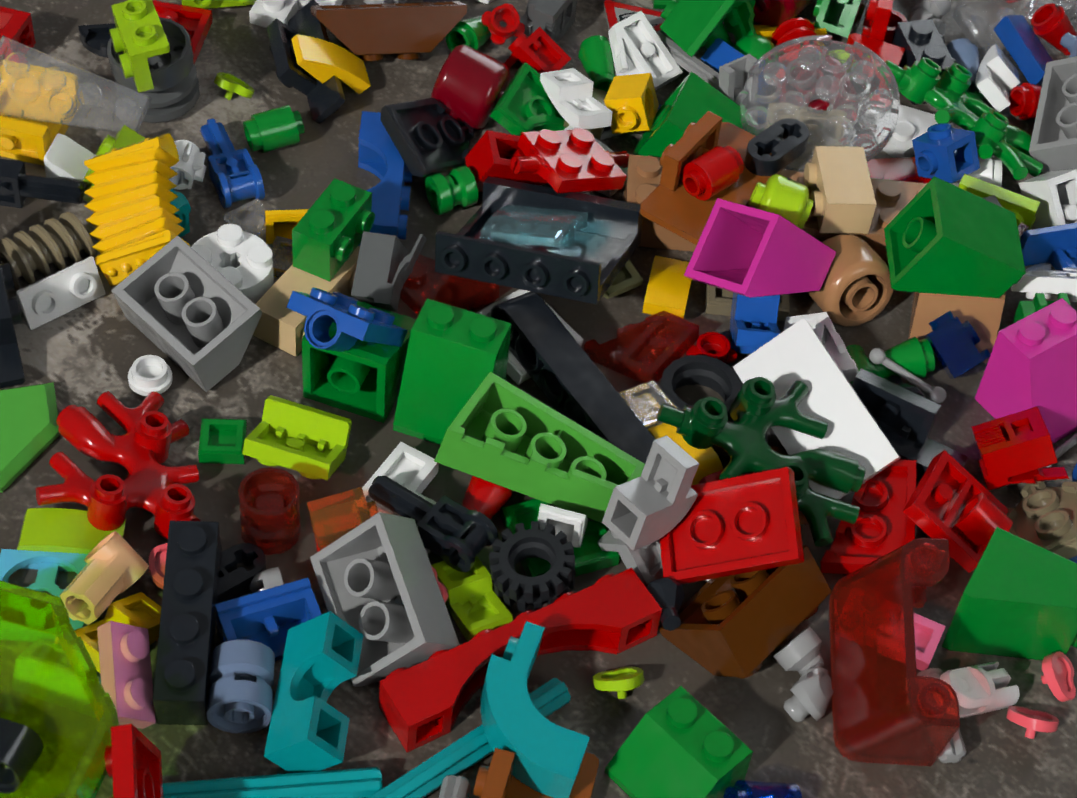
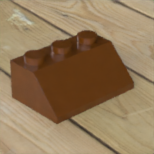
[658,546,832,679]

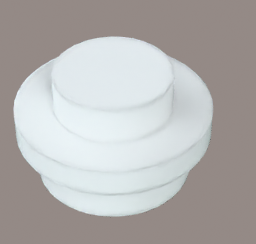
[128,355,173,396]

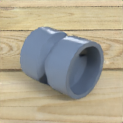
[207,639,275,733]

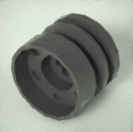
[107,17,200,123]

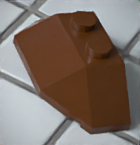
[310,1,467,61]

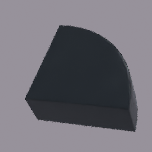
[78,23,116,58]

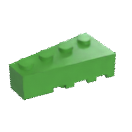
[434,371,645,523]

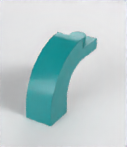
[481,621,590,798]

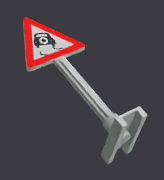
[604,0,759,117]

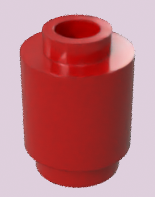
[682,146,744,201]

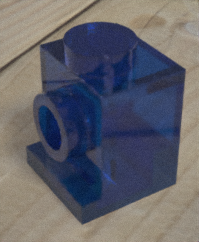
[924,310,991,379]

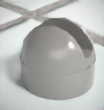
[249,567,284,593]

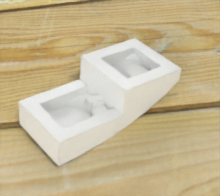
[975,44,1020,112]
[540,68,613,130]

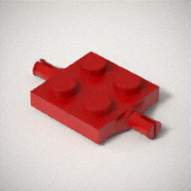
[510,128,629,193]

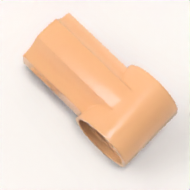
[59,531,149,625]

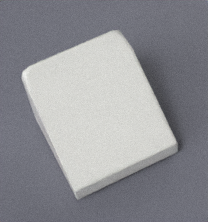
[44,133,97,188]
[538,503,588,548]

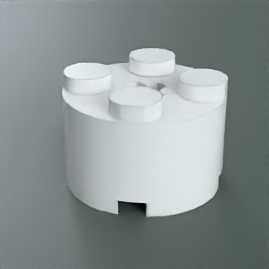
[191,224,274,304]

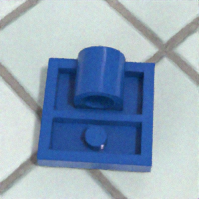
[286,287,408,352]

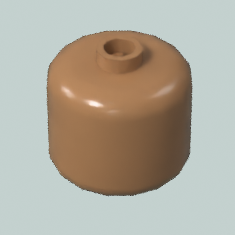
[807,234,894,327]

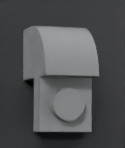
[602,435,699,551]

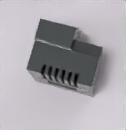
[516,0,577,43]
[351,231,427,312]

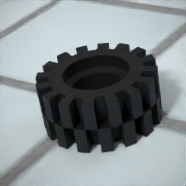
[489,521,576,612]

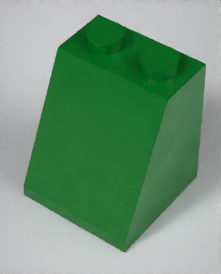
[632,71,765,157]
[884,176,1026,298]
[393,299,511,445]
[302,301,416,423]
[941,527,1077,660]

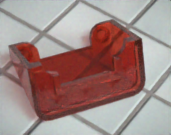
[829,538,960,766]

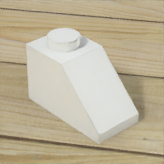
[1019,169,1077,229]

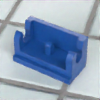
[215,578,322,661]

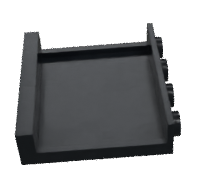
[435,176,643,305]

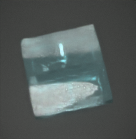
[480,205,588,247]

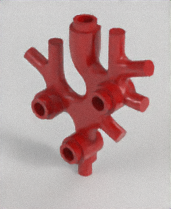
[36,391,200,539]

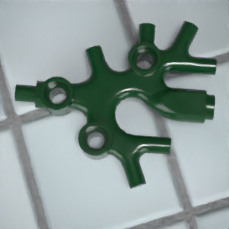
[657,377,865,547]

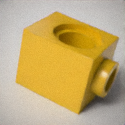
[604,73,659,134]

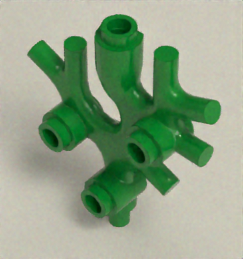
[880,57,1044,180]

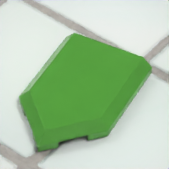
[0,382,60,493]

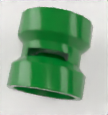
[425,166,479,215]

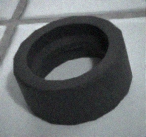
[657,355,742,421]

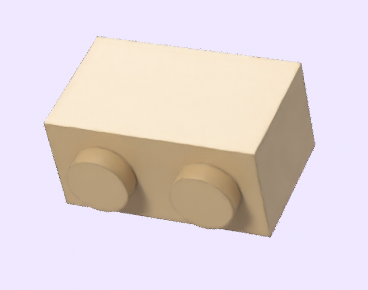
[804,146,877,234]

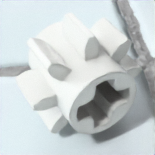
[168,140,207,190]

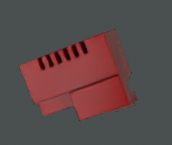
[971,406,1069,491]

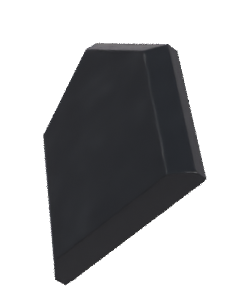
[380,98,474,177]

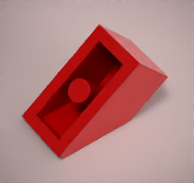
[465,130,548,192]

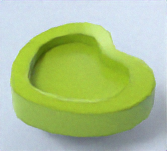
[214,72,255,100]
[593,667,645,699]

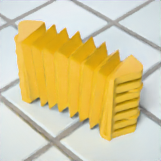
[83,133,190,287]

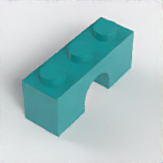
[264,611,364,773]

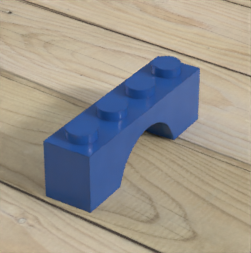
[358,111,413,247]

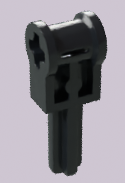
[0,159,84,208]
[368,476,498,572]

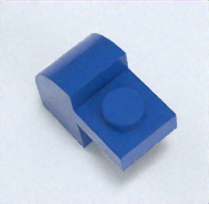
[729,293,781,354]

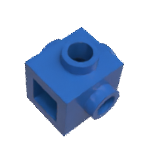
[912,123,980,183]

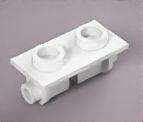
[12,256,106,330]

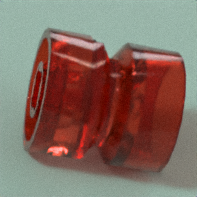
[238,467,301,555]

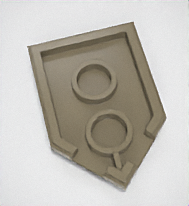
[1007,481,1077,559]

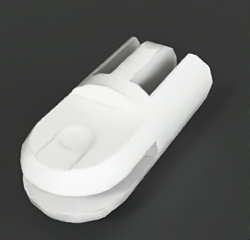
[932,661,1020,718]

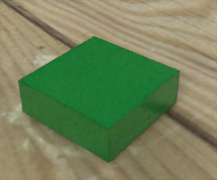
[198,419,247,464]

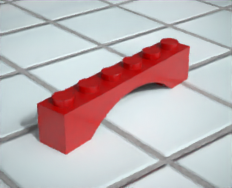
[379,567,662,753]

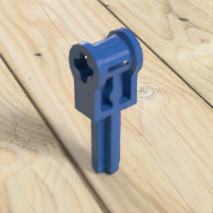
[200,119,265,209]

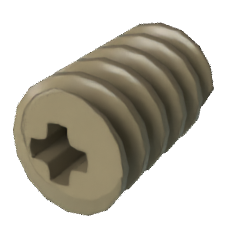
[0,211,96,291]

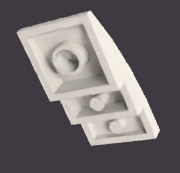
[733,317,900,500]

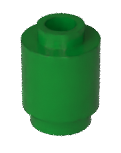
[243,105,305,153]

